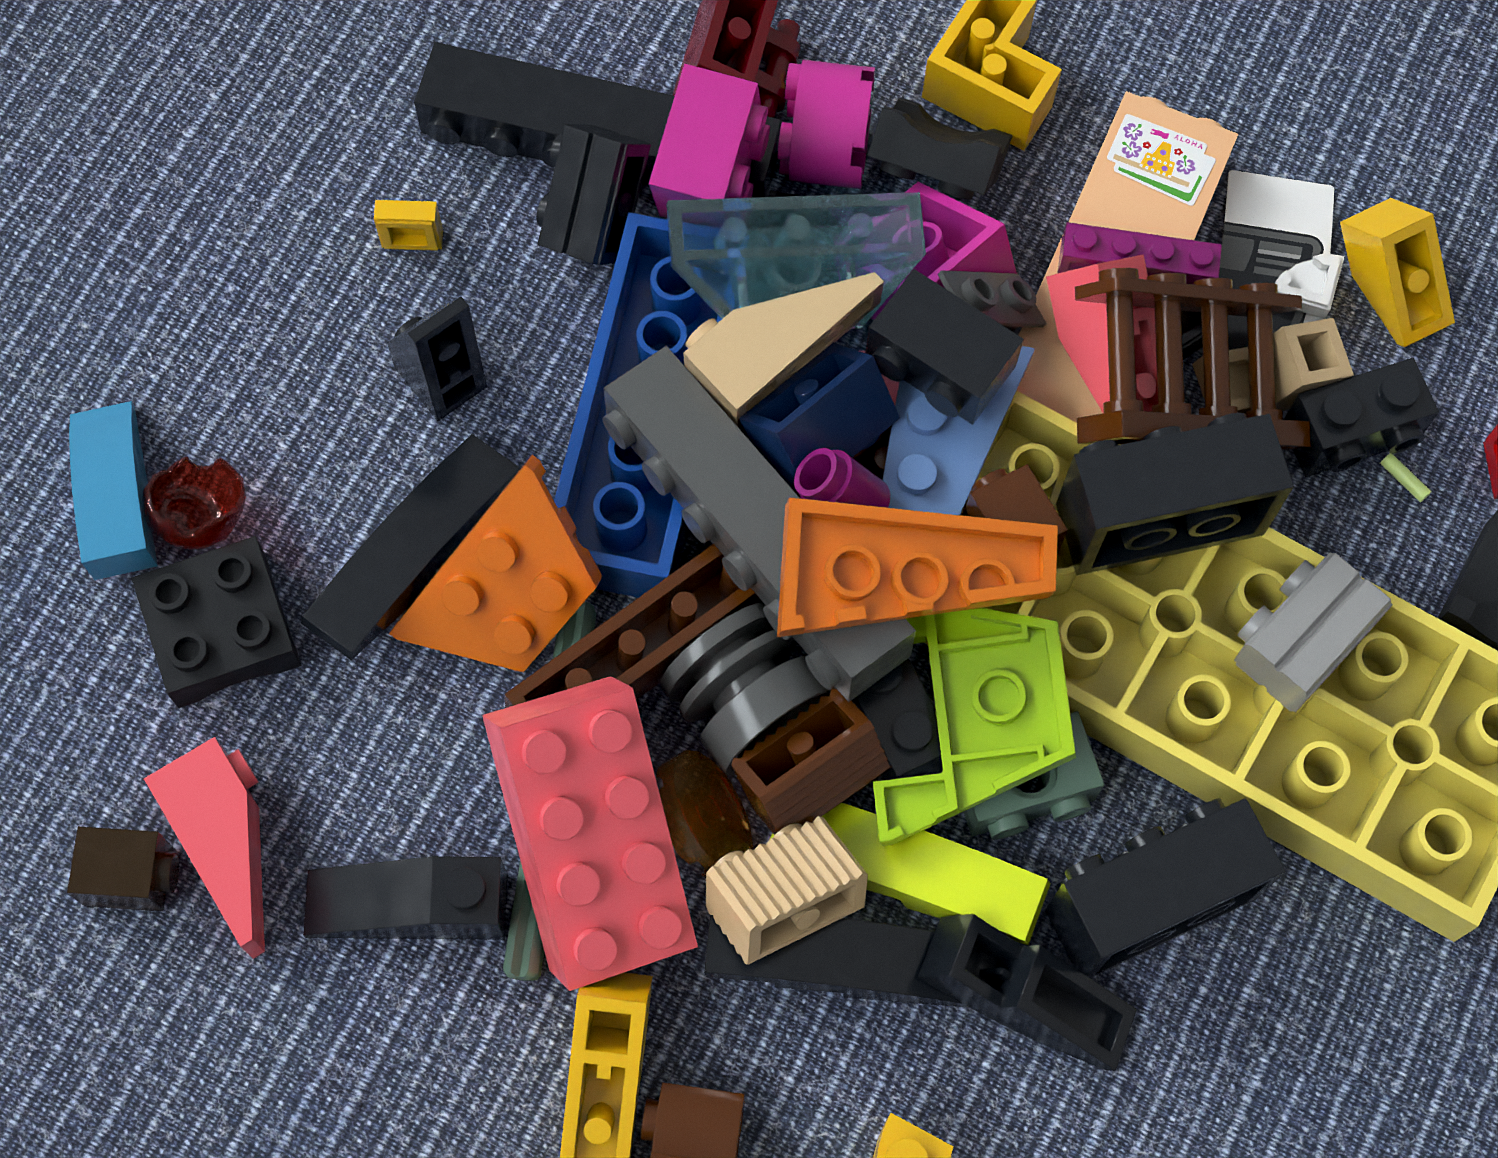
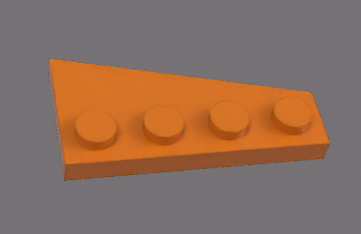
[777,498,1058,637]

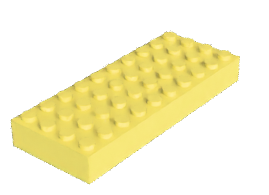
[925,391,1498,942]

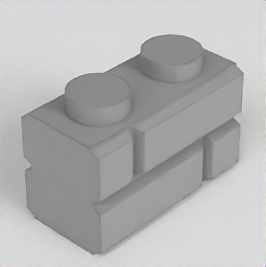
[1234,552,1393,713]

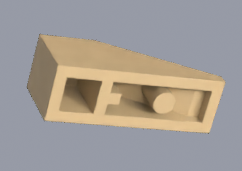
[683,272,884,427]

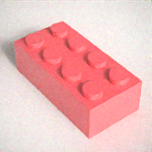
[482,676,698,991]

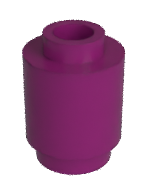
[794,448,890,508]

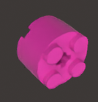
[778,60,875,189]

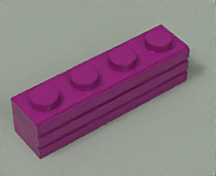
[1057,222,1222,284]

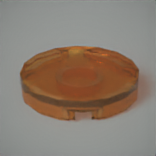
[656,750,753,878]

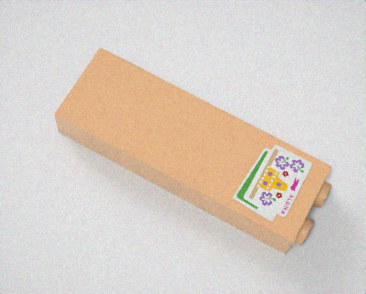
[1017,91,1238,423]

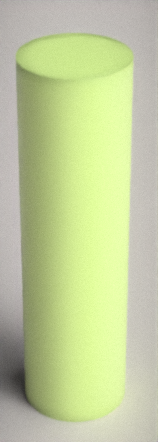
[1380,453,1432,503]

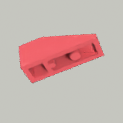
[1046,254,1158,413]
[144,737,265,959]

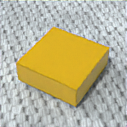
[374,200,443,250]

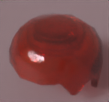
[142,457,246,550]

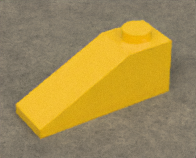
[560,972,653,1158]

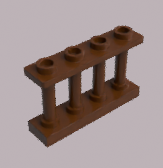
[1075,268,1311,451]

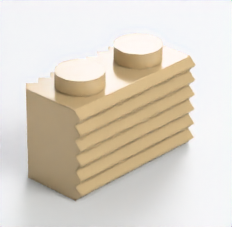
[706,816,868,964]

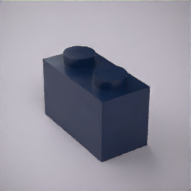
[739,342,900,490]

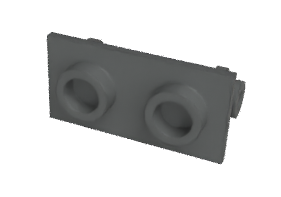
[937,270,1047,332]

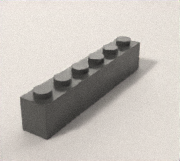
[602,346,916,702]

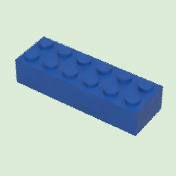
[554,212,749,598]

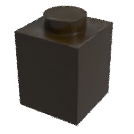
[67,826,179,912]

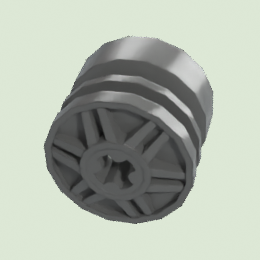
[660,602,835,776]

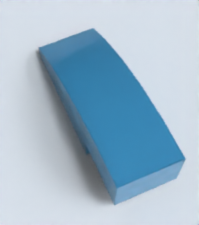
[69,401,158,580]

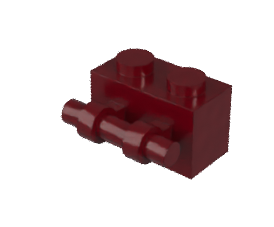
[673,0,801,118]

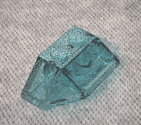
[666,192,926,329]

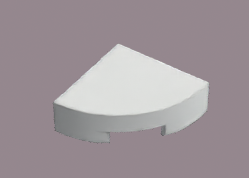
[1275,254,1344,319]

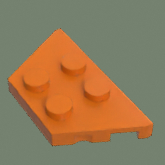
[389,455,602,673]

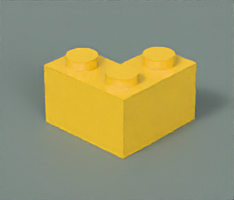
[922,0,1062,151]

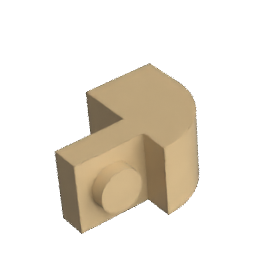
[1192,318,1354,413]

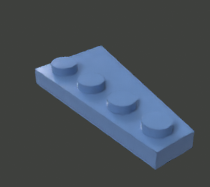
[882,346,1035,515]

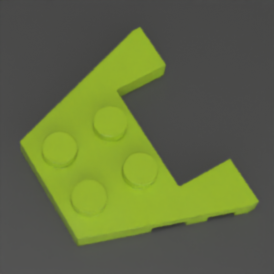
[873,608,1076,846]

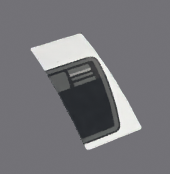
[1219,170,1334,350]

